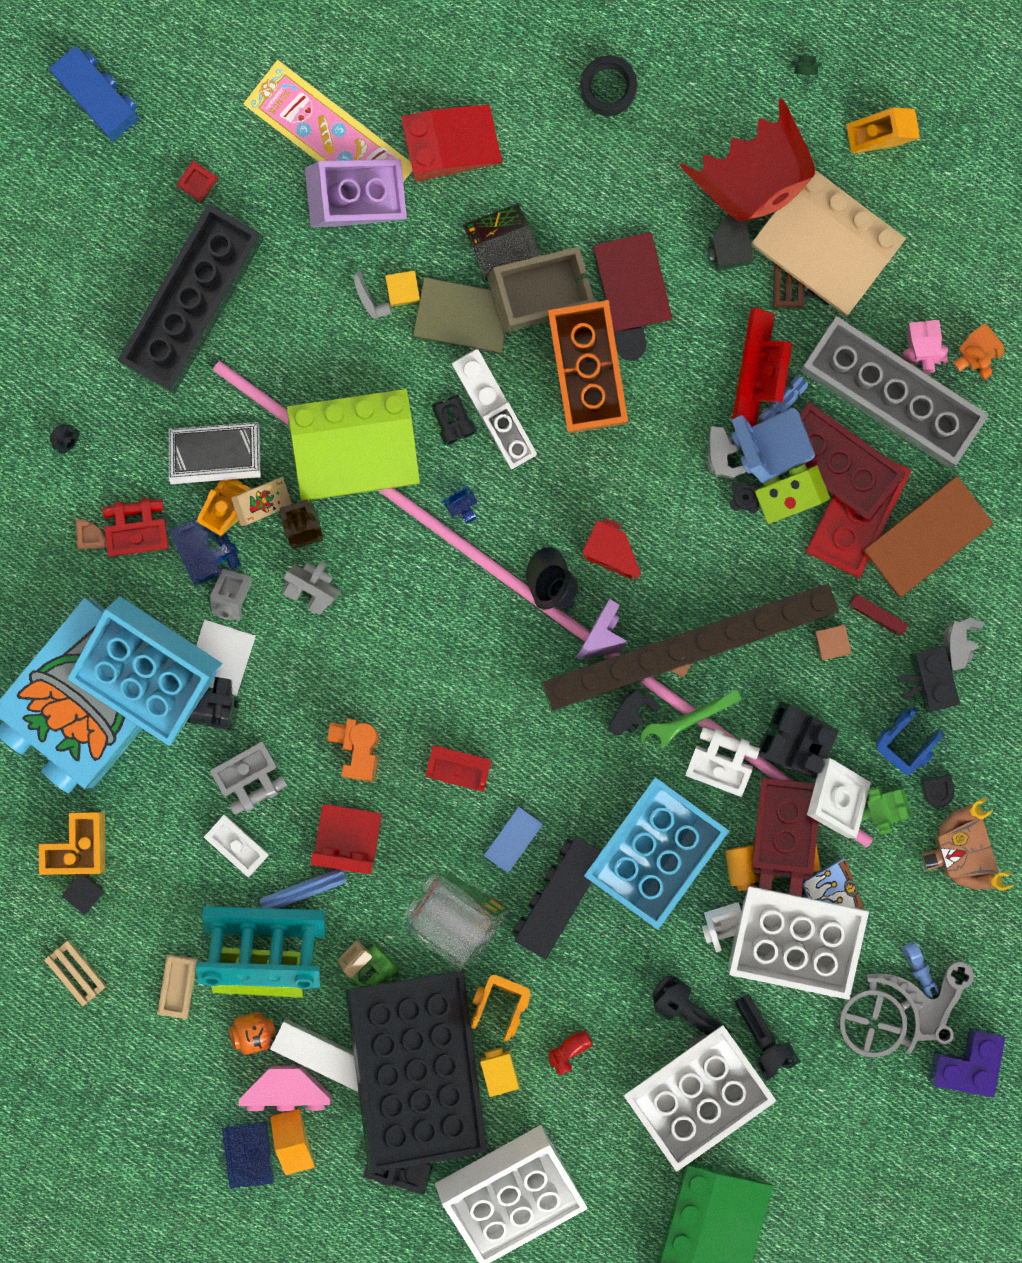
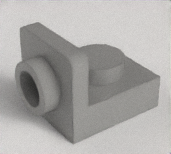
[210,569,252,621]

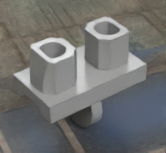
[282,561,341,615]

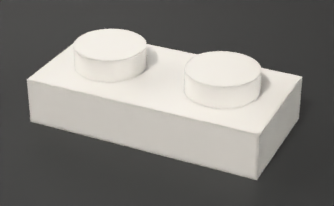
[204,815,270,878]

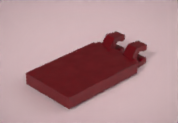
[752,778,818,896]

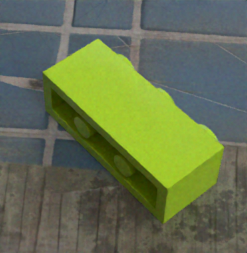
[211,948,304,998]

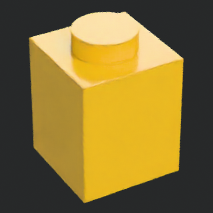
[480,1047,519,1097]

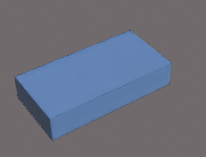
[484,807,543,873]

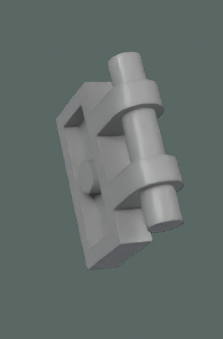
[210,741,288,815]

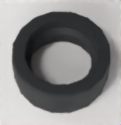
[580,55,637,116]

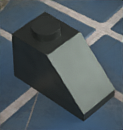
[707,214,754,271]

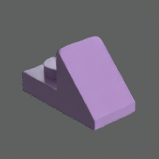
[576,599,627,660]

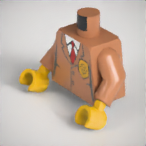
[921,797,1013,891]

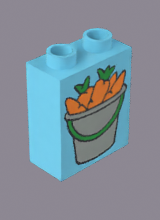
[0,598,142,793]

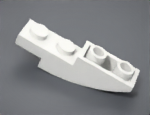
[451,348,537,470]

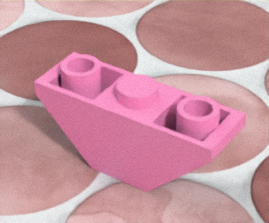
[239,1065,332,1111]

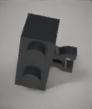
[896,646,960,712]

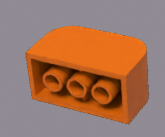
[548,300,628,433]

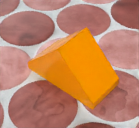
[270,1108,315,1175]

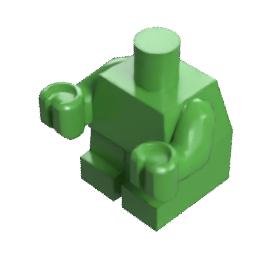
[861,787,912,835]

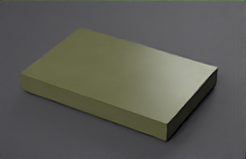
[413,278,505,354]

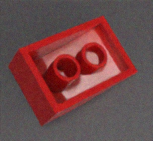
[401,104,502,182]

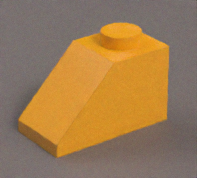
[846,107,920,153]

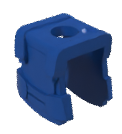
[876,706,944,775]

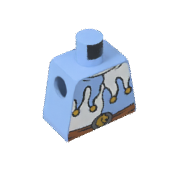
[801,858,864,910]

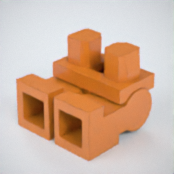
[327,719,380,782]

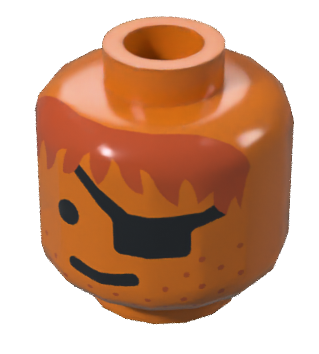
[229,1012,276,1055]

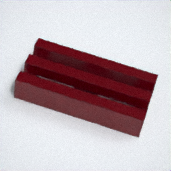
[847,594,909,636]

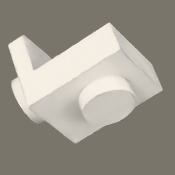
[702,902,741,952]

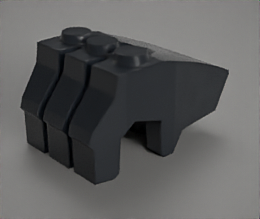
[607,690,661,736]

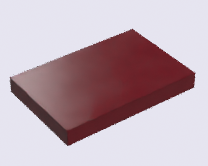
[593,232,673,332]

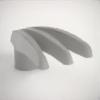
[354,271,392,319]

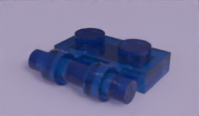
[169,519,241,586]

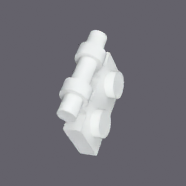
[685,727,760,797]

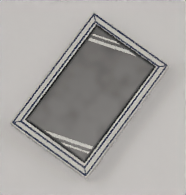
[169,422,261,484]

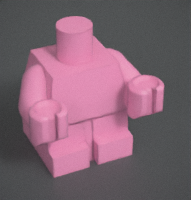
[901,320,948,374]

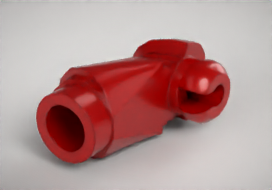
[549,1030,593,1076]

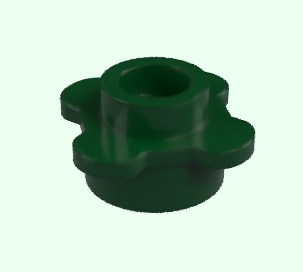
[791,55,822,75]

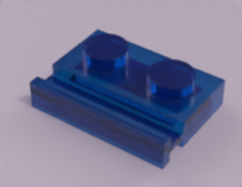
[222,1121,274,1189]

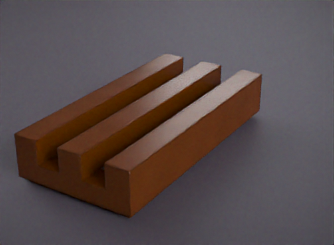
[773,263,804,309]

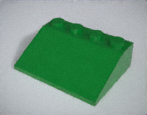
[657,1162,773,1263]

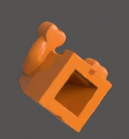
[953,323,1005,380]

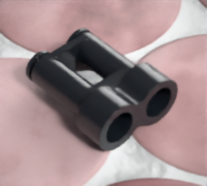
[431,394,477,445]

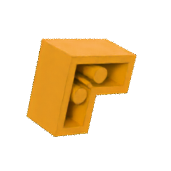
[39,812,106,875]

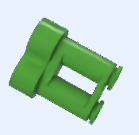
[347,943,400,987]

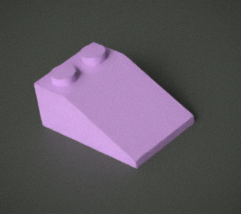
[305,159,407,227]

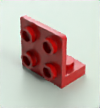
[310,804,382,875]

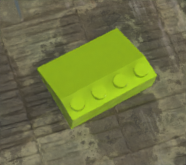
[287,389,420,501]

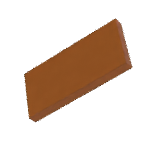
[862,476,993,598]

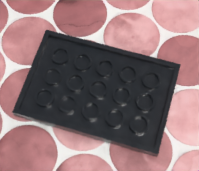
[345,971,487,1173]

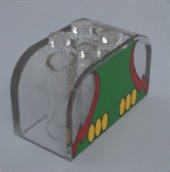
[404,870,511,969]

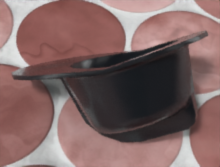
[526,547,578,610]

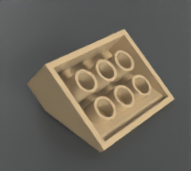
[751,170,906,317]

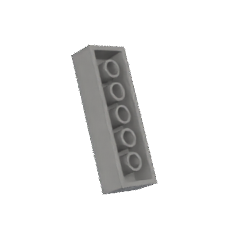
[800,316,989,469]

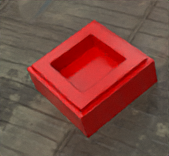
[176,161,218,203]

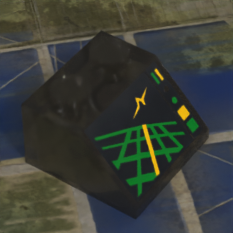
[462,203,540,281]

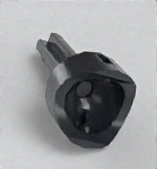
[652,976,731,1035]
[734,994,801,1081]

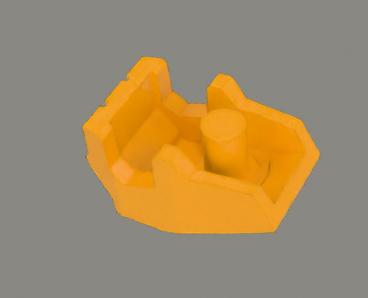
[196,479,251,536]

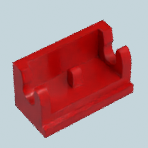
[425,745,492,792]

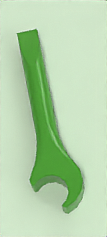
[641,689,742,748]

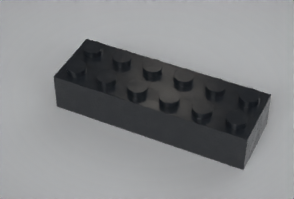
[118,204,264,395]

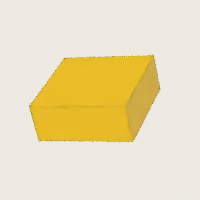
[386,271,420,307]

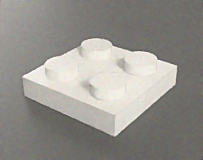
[807,758,871,838]

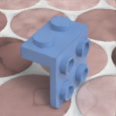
[732,408,815,483]

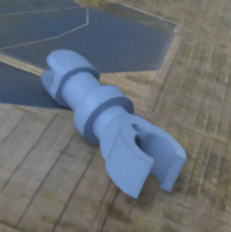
[901,942,939,999]

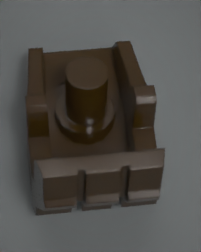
[280,500,323,549]

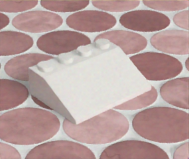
[728,886,869,1000]
[623,1025,776,1172]
[435,1125,588,1263]

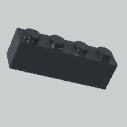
[512,835,601,960]

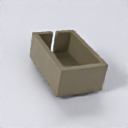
[487,247,595,333]

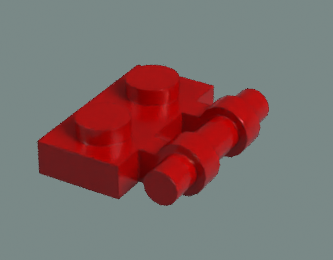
[102,497,169,557]

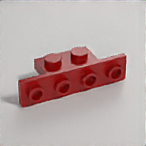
[731,308,792,427]

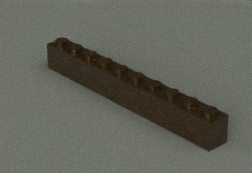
[541,583,839,712]

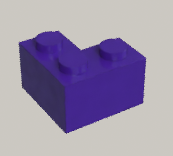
[929,1028,1006,1098]

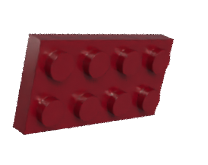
[800,402,906,522]

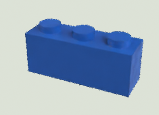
[49,45,139,142]

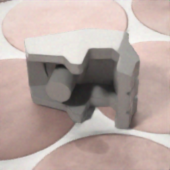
[707,426,746,480]
[943,618,984,671]

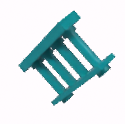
[196,906,326,990]

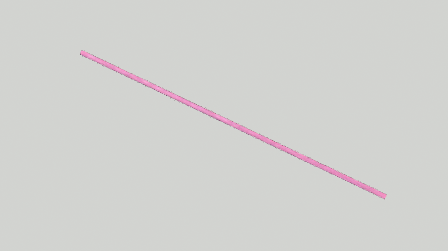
[213,361,874,848]

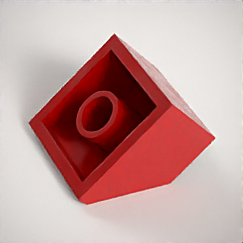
[581,518,641,582]

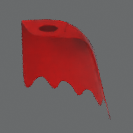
[679,98,815,221]

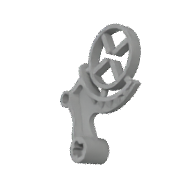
[840,960,974,1057]

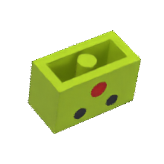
[755,464,831,524]

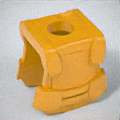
[471,975,530,1042]

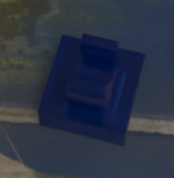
[442,486,478,524]

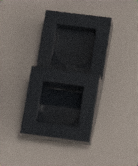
[363,1163,433,1195]

